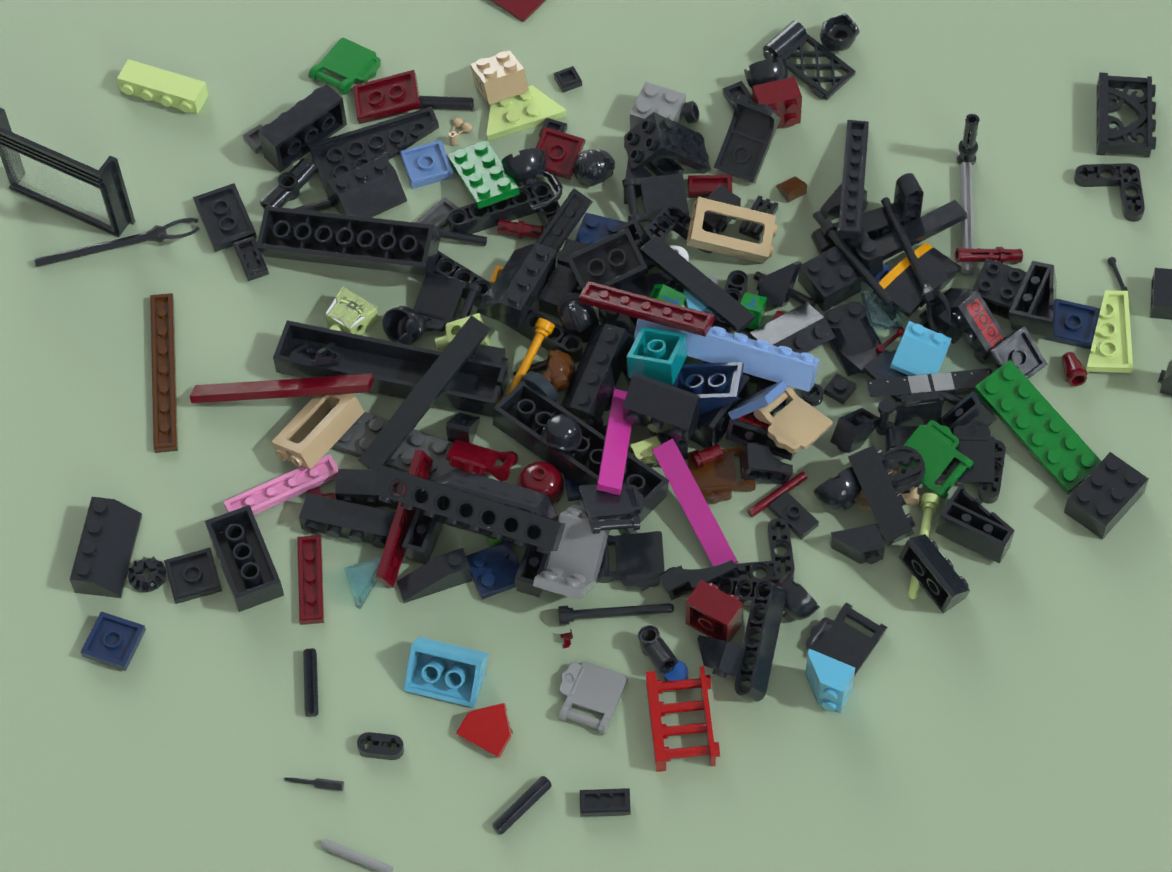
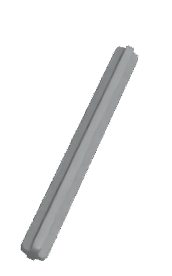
[960,162,975,275]

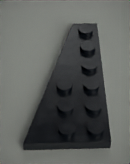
[308,106,439,194]

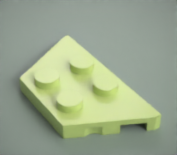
[486,85,566,141]

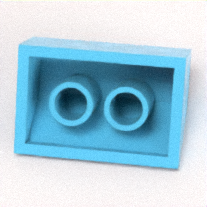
[404,637,489,708]

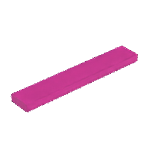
[596,389,632,495]
[652,439,738,566]

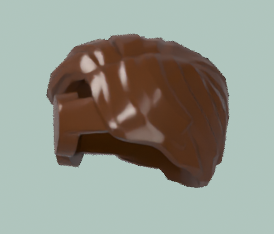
[540,350,575,393]

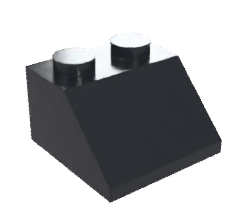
[919,288,986,344]

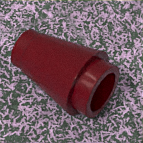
[1062,352,1088,386]

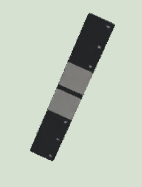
[866,368,993,397]

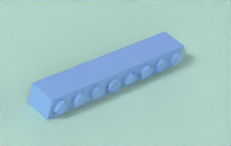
[634,319,820,392]

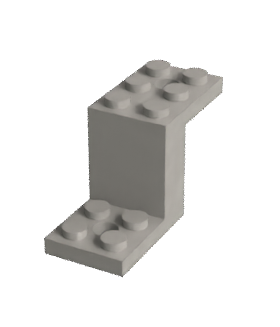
[533,501,621,600]

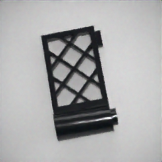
[763,21,856,100]

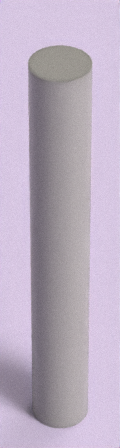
[321,839,393,872]

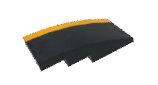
[873,242,962,318]

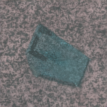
[344,558,381,609]

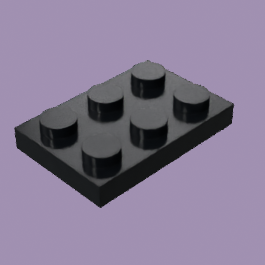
[193,183,257,252]

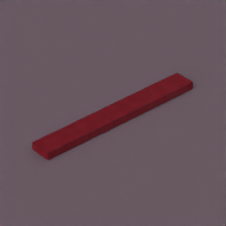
[190,374,374,404]

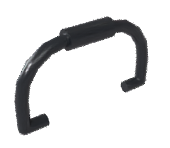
[516,171,563,211]

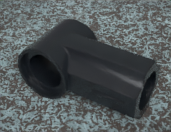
[638,625,678,674]

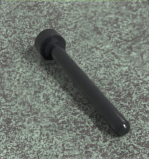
[558,603,674,625]

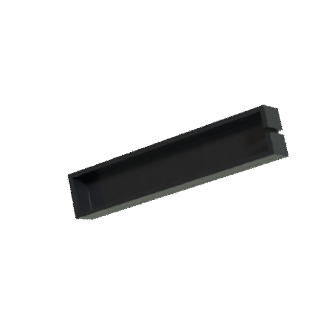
[273,320,508,417]

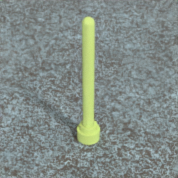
[908,493,941,599]

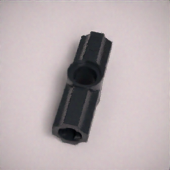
[260,158,318,210]

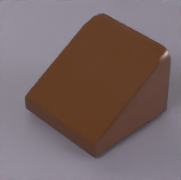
[776,176,807,203]

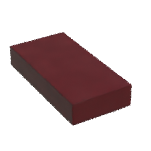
[688,175,732,198]

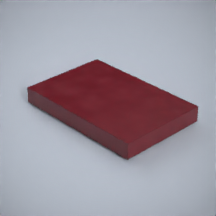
[353,70,421,124]

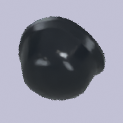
[541,414,582,452]

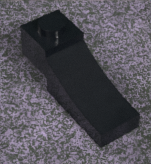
[660,560,740,601]

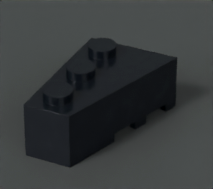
[1009,261,1057,339]

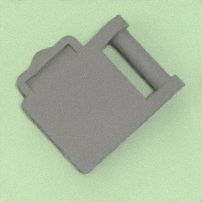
[558,662,628,734]

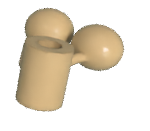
[448,117,473,145]

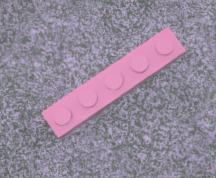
[224,454,338,515]

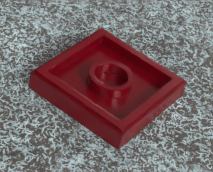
[536,127,585,180]

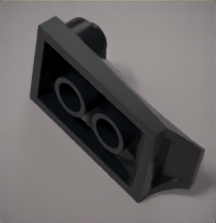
[823,301,882,376]

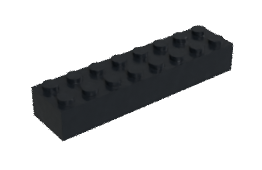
[256,206,441,276]
[492,380,669,523]

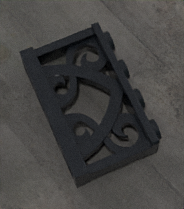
[1096,72,1156,158]

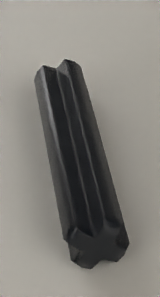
[419,95,474,110]
[303,648,319,717]
[492,776,552,835]

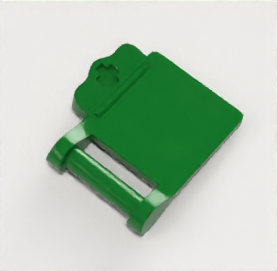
[308,38,381,95]
[899,420,974,500]

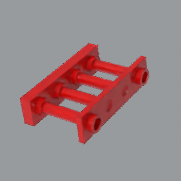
[646,666,720,772]

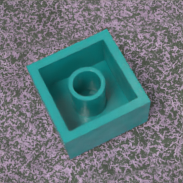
[627,327,687,386]

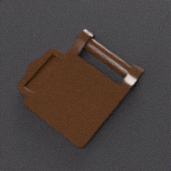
[688,445,756,504]

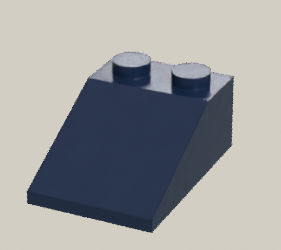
[671,362,744,416]

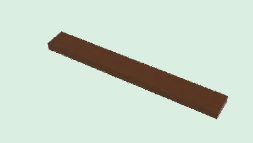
[150,293,178,453]

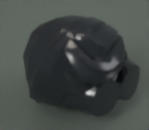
[820,13,860,52]
[574,149,615,186]
[382,305,427,345]

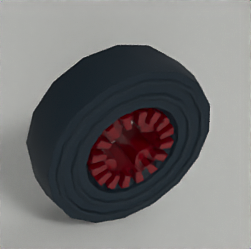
[520,371,558,402]

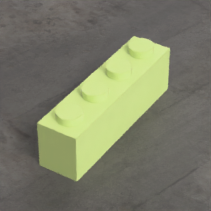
[117,59,209,115]

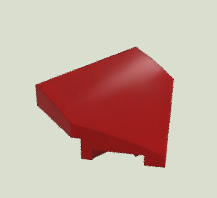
[456,703,513,758]

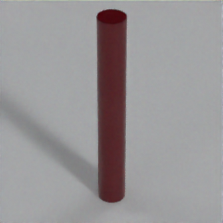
[747,471,808,518]

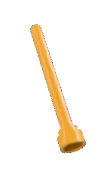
[504,318,555,398]

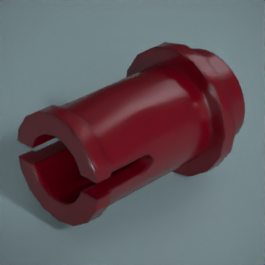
[692,444,723,468]

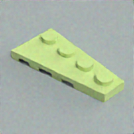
[1086,290,1133,373]

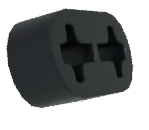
[357,732,404,760]

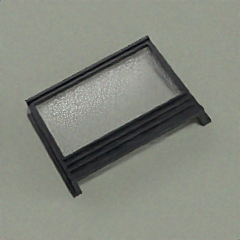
[0,108,136,238]

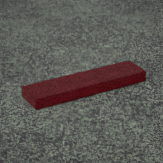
[297,535,324,625]

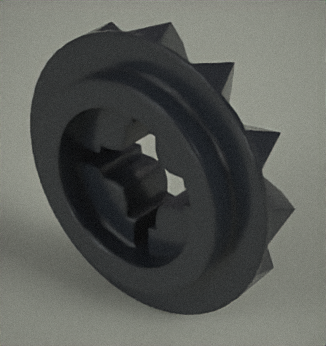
[128,556,166,592]

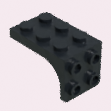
[713,95,781,184]
[624,112,711,174]

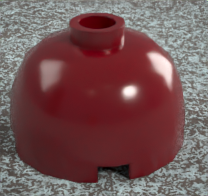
[517,461,564,504]

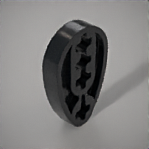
[861,446,926,494]

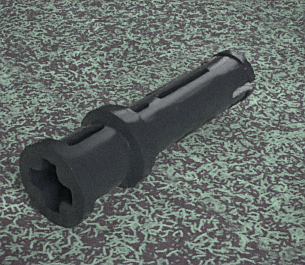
[957,114,980,166]

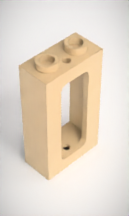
[686,197,778,264]
[271,394,365,470]

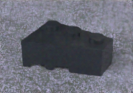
[935,483,1015,564]

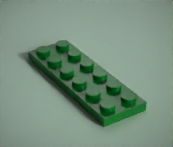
[974,360,1101,494]

